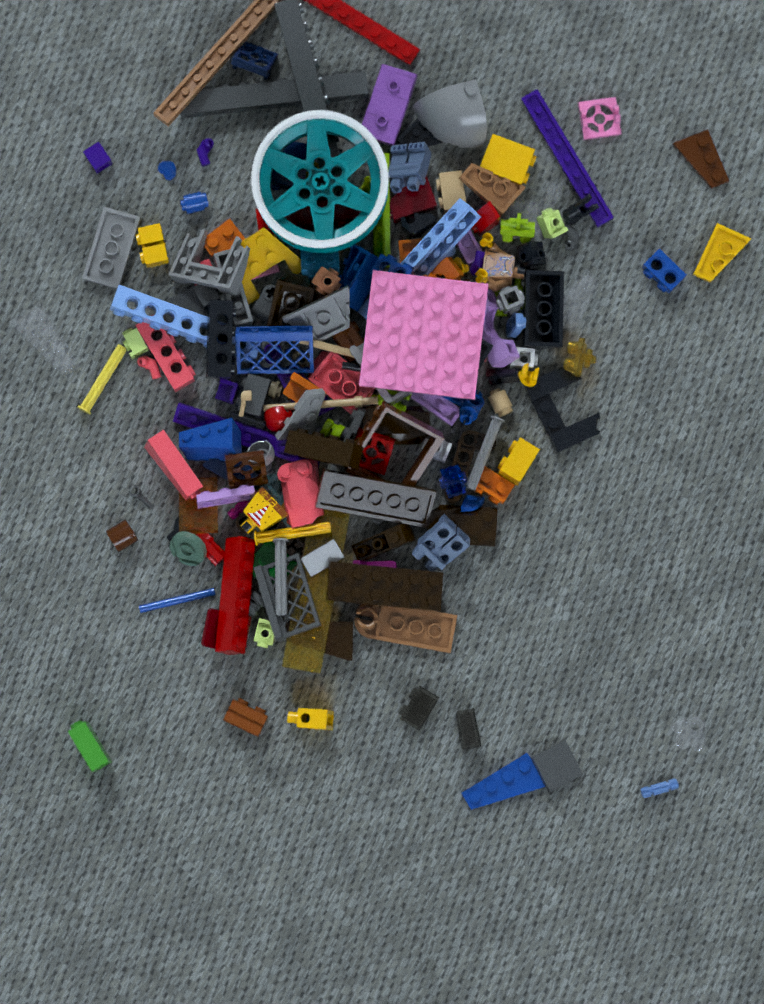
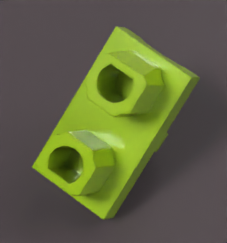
[500,213,535,243]

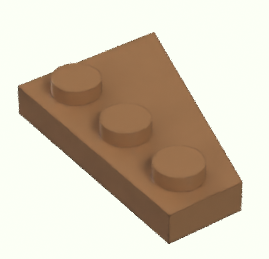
[458,163,526,216]

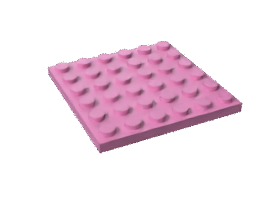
[359,270,488,400]

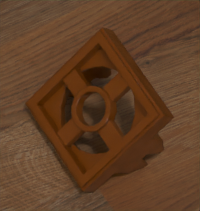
[225,450,268,489]

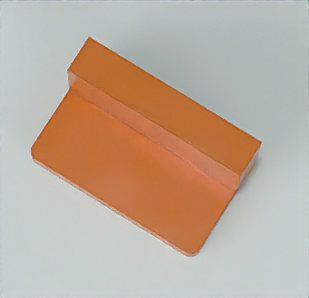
[283,372,327,402]

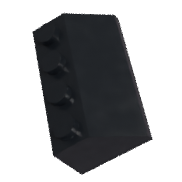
[522,270,564,350]

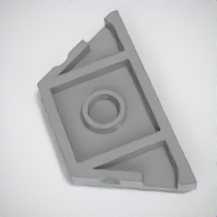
[282,285,350,341]

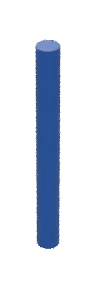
[139,588,216,613]

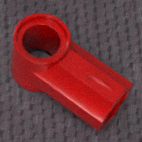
[195,527,225,566]

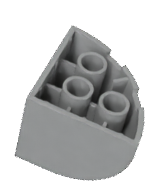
[413,79,487,148]

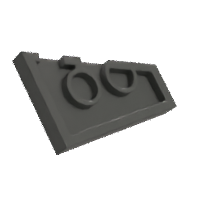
[333,407,366,468]

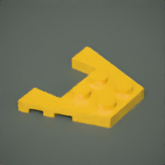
[240,227,301,305]

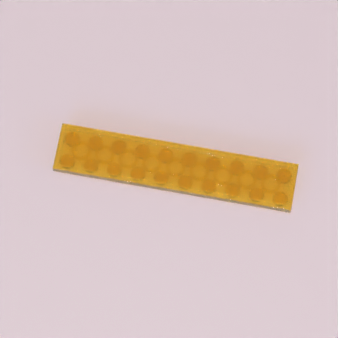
[282,479,350,674]

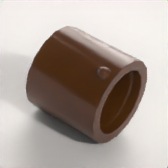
[106,519,138,552]

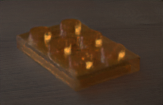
[179,477,218,534]

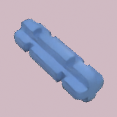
[641,779,679,798]

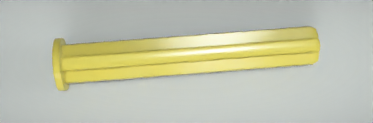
[77,344,127,415]

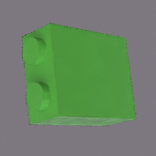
[68,720,112,772]

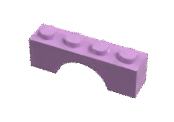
[482,289,520,368]

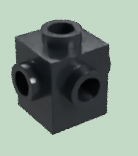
[516,241,546,270]

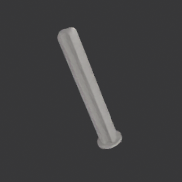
[466,415,505,490]
[273,538,288,616]

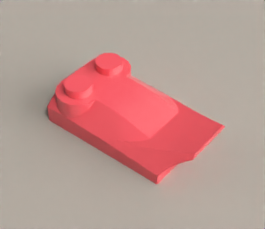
[308,351,376,414]
[277,459,324,528]

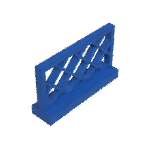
[235,326,314,374]

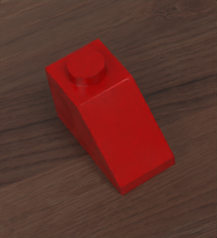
[471,201,500,236]

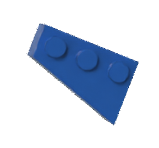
[339,244,378,312]
[179,418,241,461]

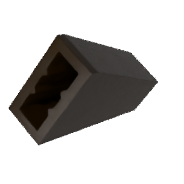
[286,620,353,661]

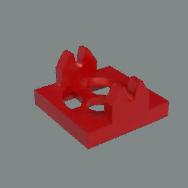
[355,428,395,475]

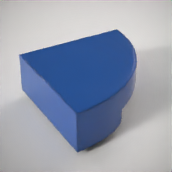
[461,495,485,512]

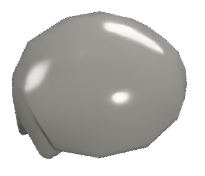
[247,440,275,466]

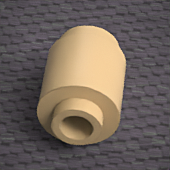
[488,388,513,418]

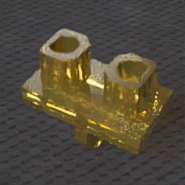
[564,338,597,377]

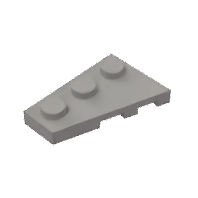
[275,388,326,440]

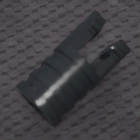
[562,194,599,225]

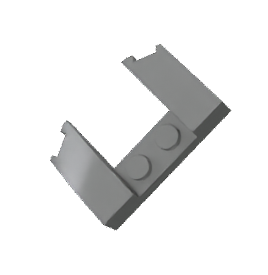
[168,229,250,295]

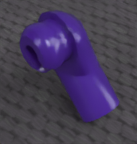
[197,138,214,167]

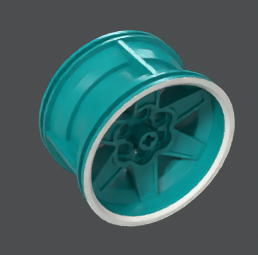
[251,110,389,253]

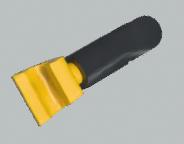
[486,363,540,387]

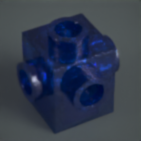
[438,465,467,498]

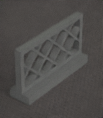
[254,553,321,643]

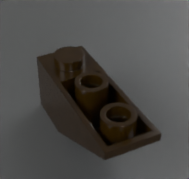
[352,524,416,561]

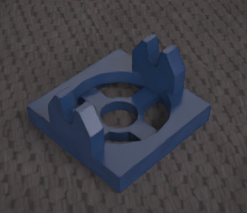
[231,41,278,80]

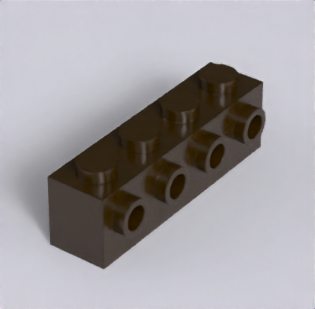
[284,428,364,470]

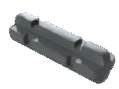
[229,411,266,431]

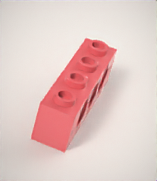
[135,314,196,393]

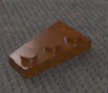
[672,129,729,189]

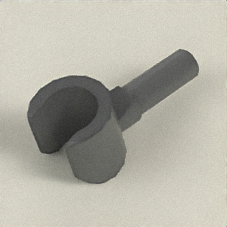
[129,485,153,508]

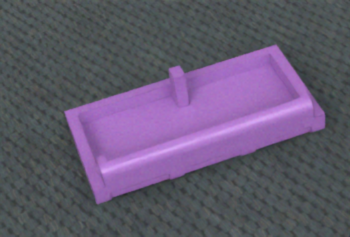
[362,64,418,145]

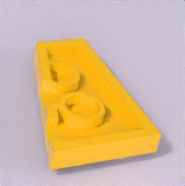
[693,223,751,283]

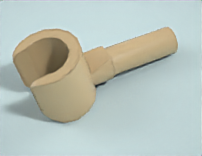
[239,390,252,417]

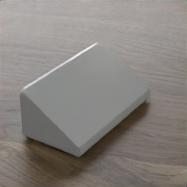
[301,539,345,577]

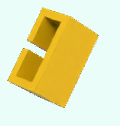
[135,223,169,268]

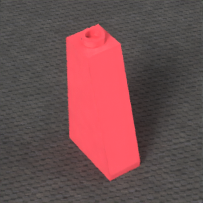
[144,429,203,500]

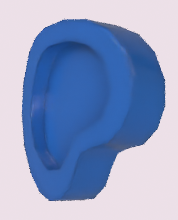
[158,161,176,181]

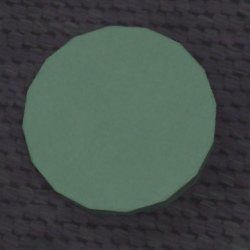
[169,531,207,566]

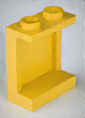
[480,134,537,185]

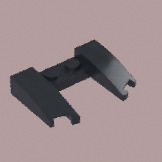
[524,365,600,454]

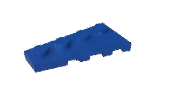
[461,753,545,810]

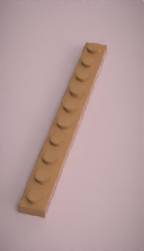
[153,0,282,127]

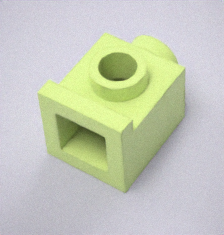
[536,208,568,239]
[122,328,149,360]
[253,618,275,649]

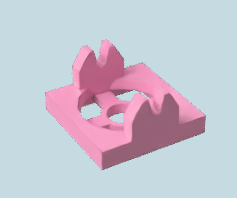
[578,97,621,140]

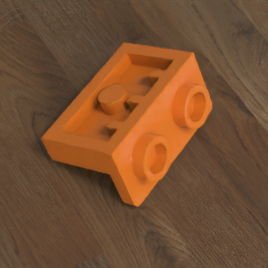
[474,466,515,505]

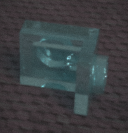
[261,474,284,504]

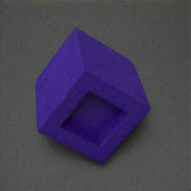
[83,142,113,174]
[215,379,239,405]

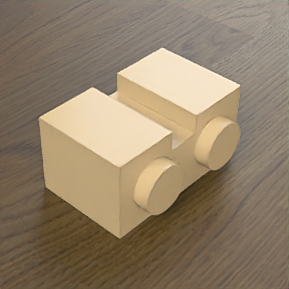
[435,170,466,214]

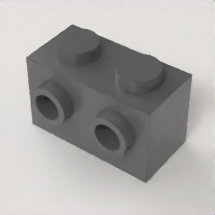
[235,373,271,419]

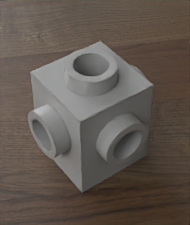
[496,285,525,315]

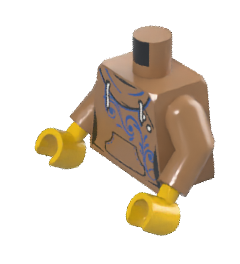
[475,232,525,292]

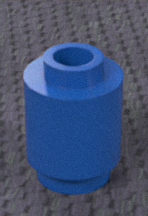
[180,192,209,214]

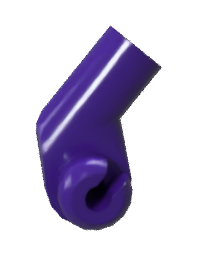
[470,250,485,276]

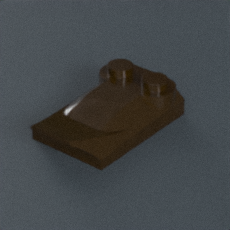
[266,272,315,345]
[363,406,430,446]
[429,504,498,547]

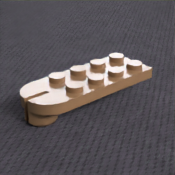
[355,604,457,653]

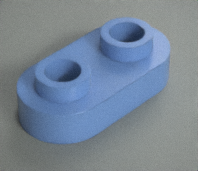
[506,312,526,338]

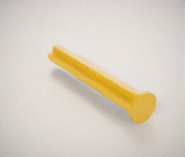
[254,522,332,546]

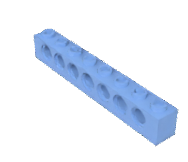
[358,198,481,320]
[109,285,262,363]

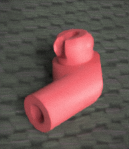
[137,355,161,380]

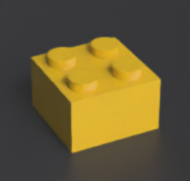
[498,437,540,486]

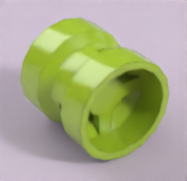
[320,418,345,437]

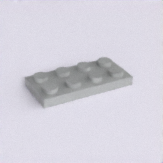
[82,207,141,289]

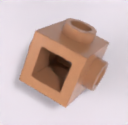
[311,266,342,296]

